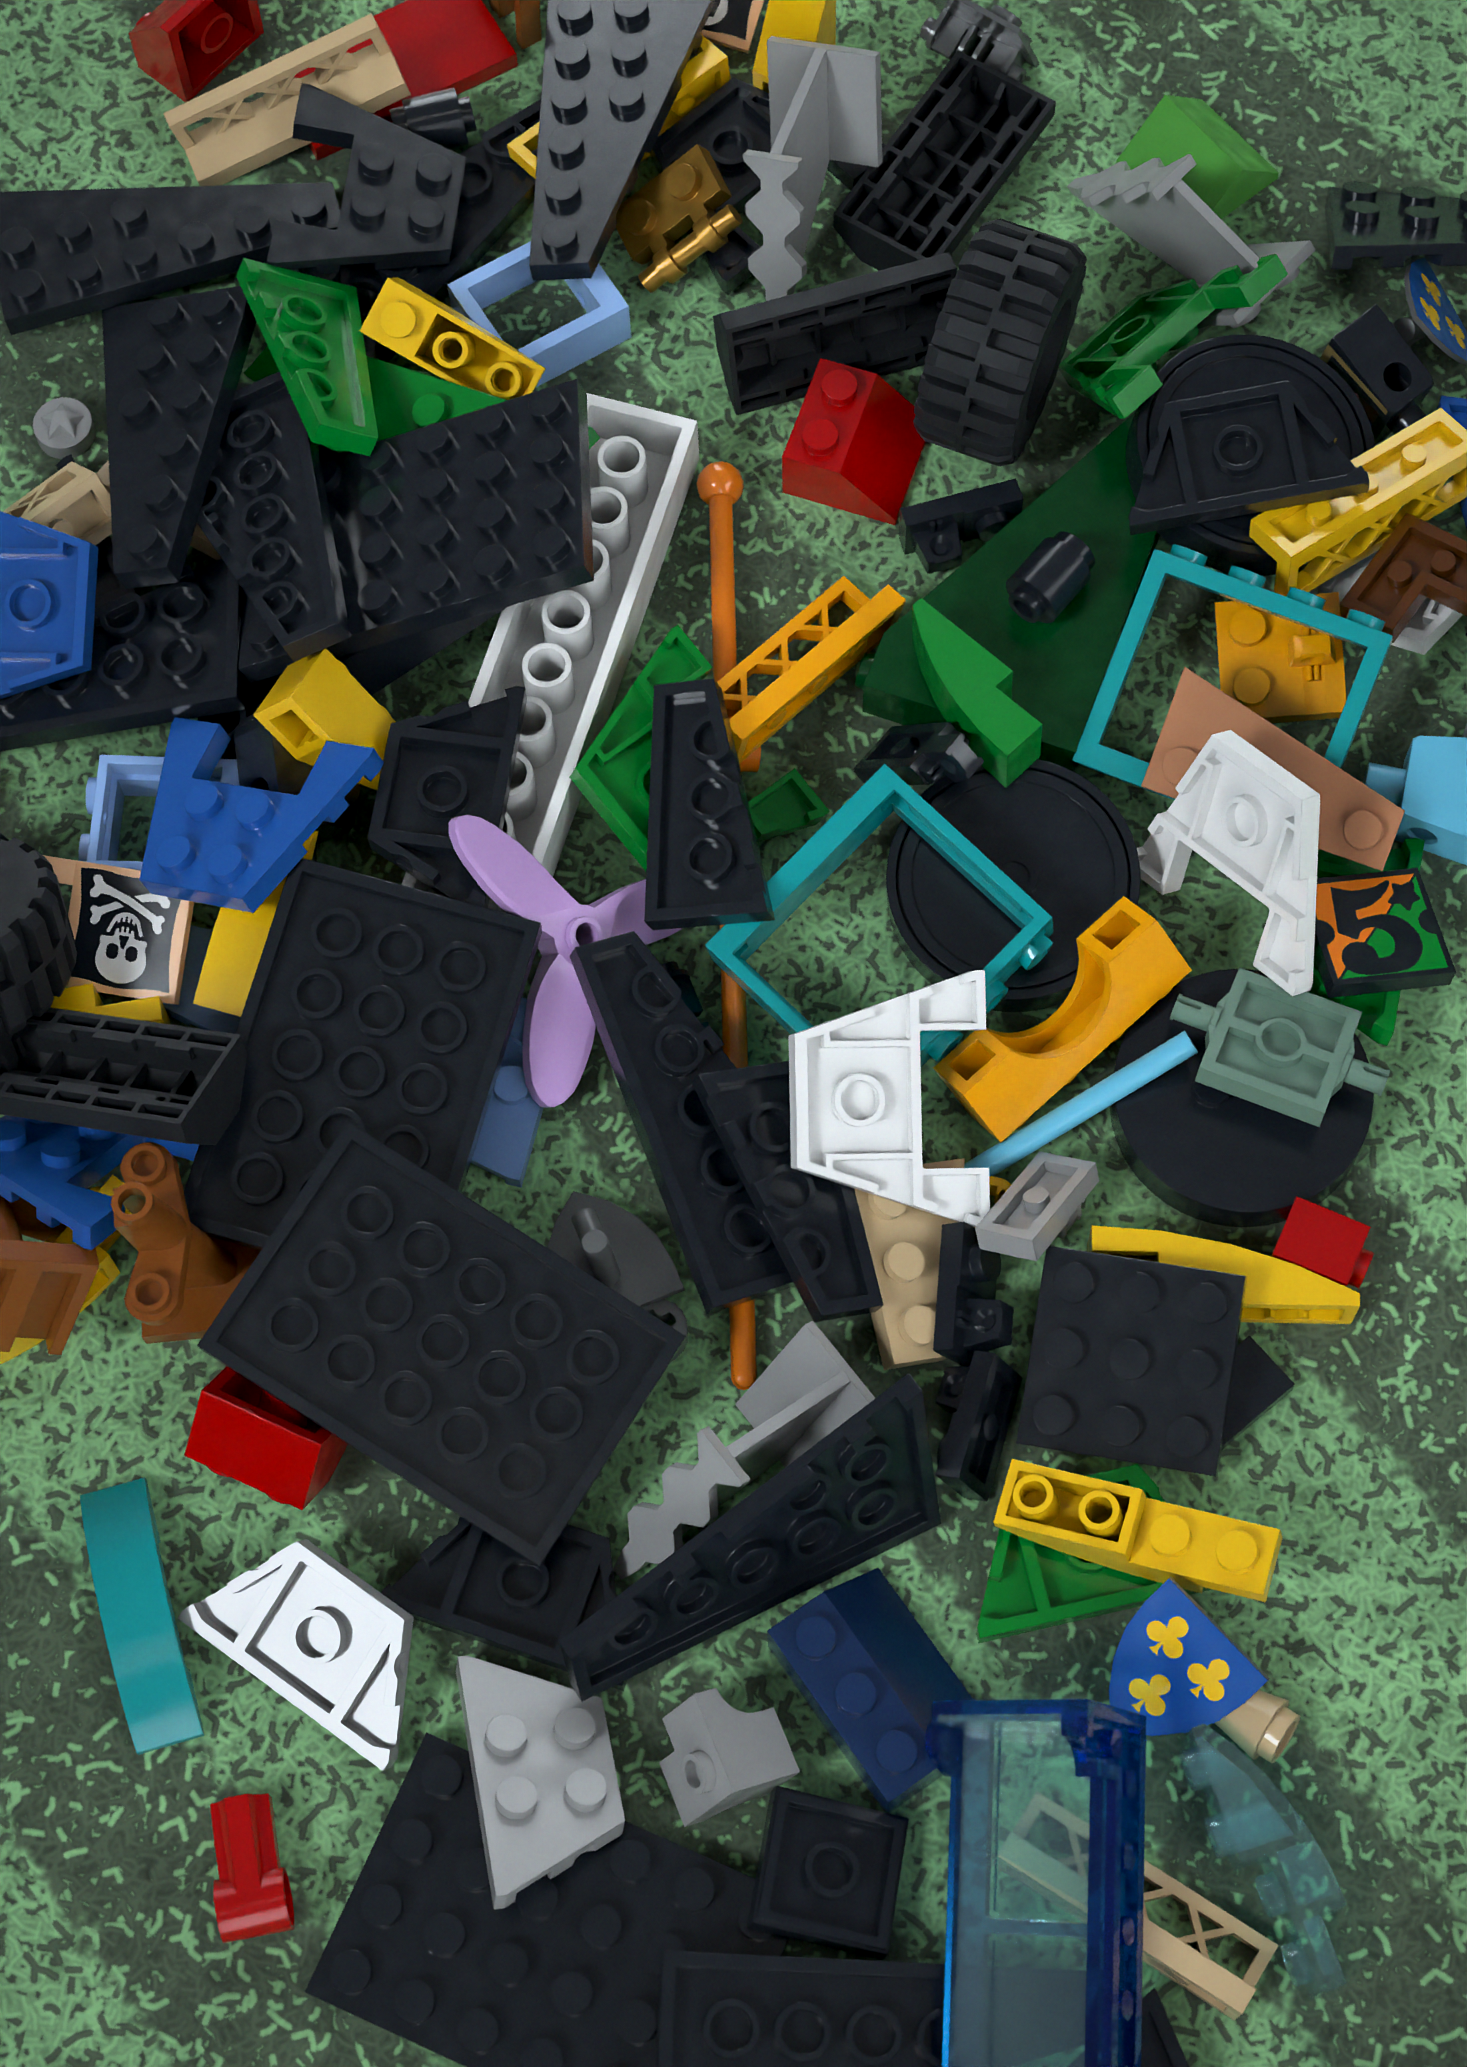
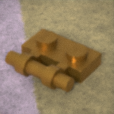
[616,144,743,293]

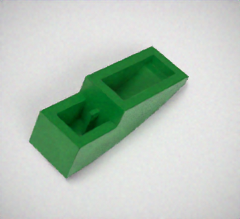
[912,598,1042,788]

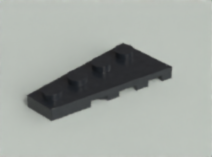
[644,679,775,930]
[691,1061,884,1323]

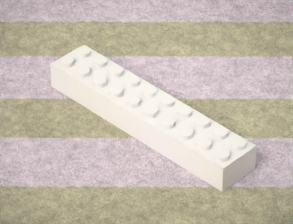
[401,393,699,913]

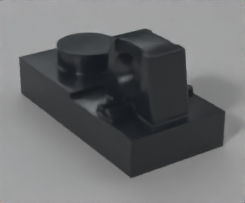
[899,478,1023,574]
[933,1222,1014,1366]
[935,1350,1023,1502]

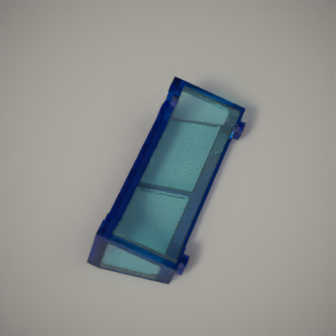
[925,1699,1146,2067]

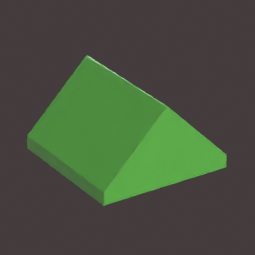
[1116,95,1279,219]

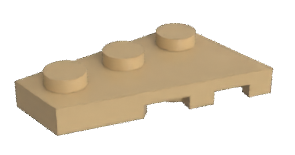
[854,1158,965,1370]

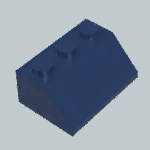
[767,1568,998,1813]

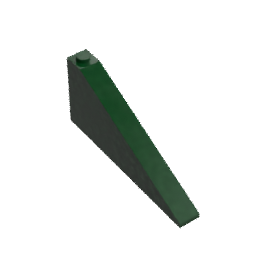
[855,412,1160,772]

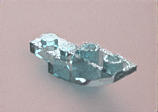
[1179,1724,1347,2000]

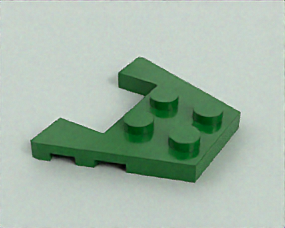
[1058,254,1288,419]
[569,624,830,872]

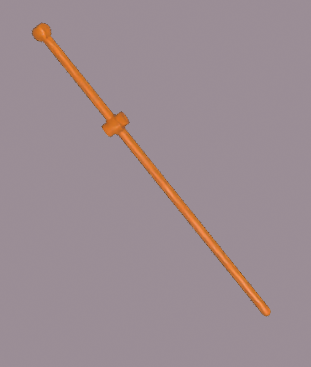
[697,462,761,1390]

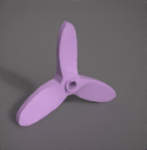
[448,815,683,1108]

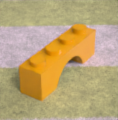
[933,896,1192,1143]

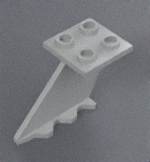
[743,36,882,301]
[1067,154,1315,329]
[614,1321,875,1580]

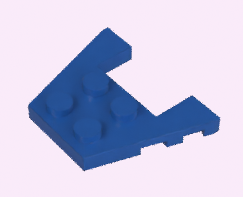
[0,511,99,699]
[139,717,384,913]
[0,1115,199,1250]

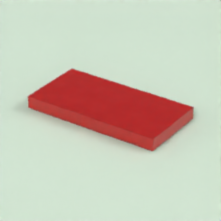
[294,0,518,161]

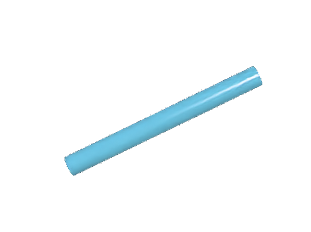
[964,1030,1198,1176]

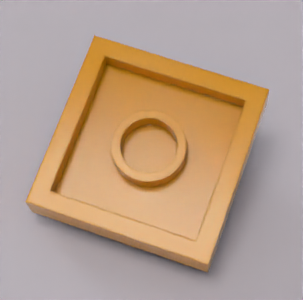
[1215,592,1347,723]

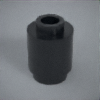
[389,87,477,149]
[1006,531,1095,623]

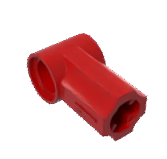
[210,1793,295,1943]

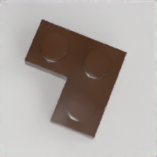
[1339,513,1467,643]

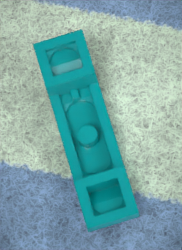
[80,1477,205,1755]

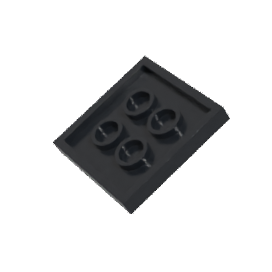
[1016,1246,1247,1476]

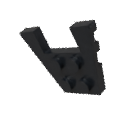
[650,77,886,295]
[267,83,466,274]

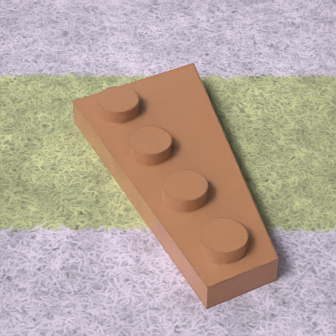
[1141,667,1405,871]

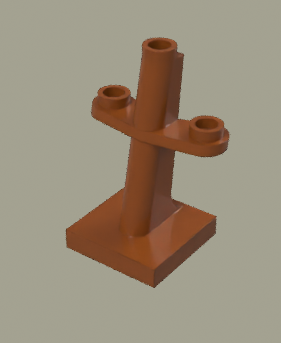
[111,1142,260,1344]
[0,1196,99,1355]

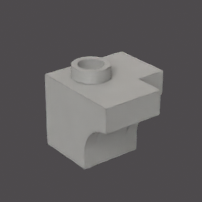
[659,1688,800,1827]

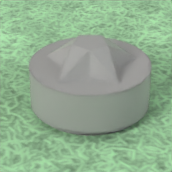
[33,397,96,459]

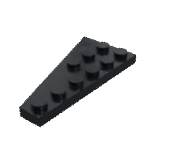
[234,99,541,362]
[1325,181,1467,269]
[102,286,257,589]

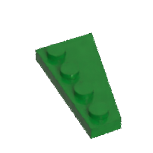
[236,258,378,456]

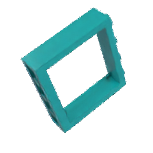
[1072,544,1393,800]
[705,764,1053,1067]

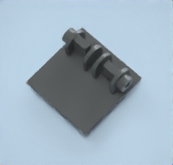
[920,0,1040,83]

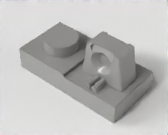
[975,1151,1100,1261]

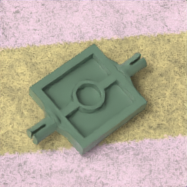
[1170,967,1391,1127]

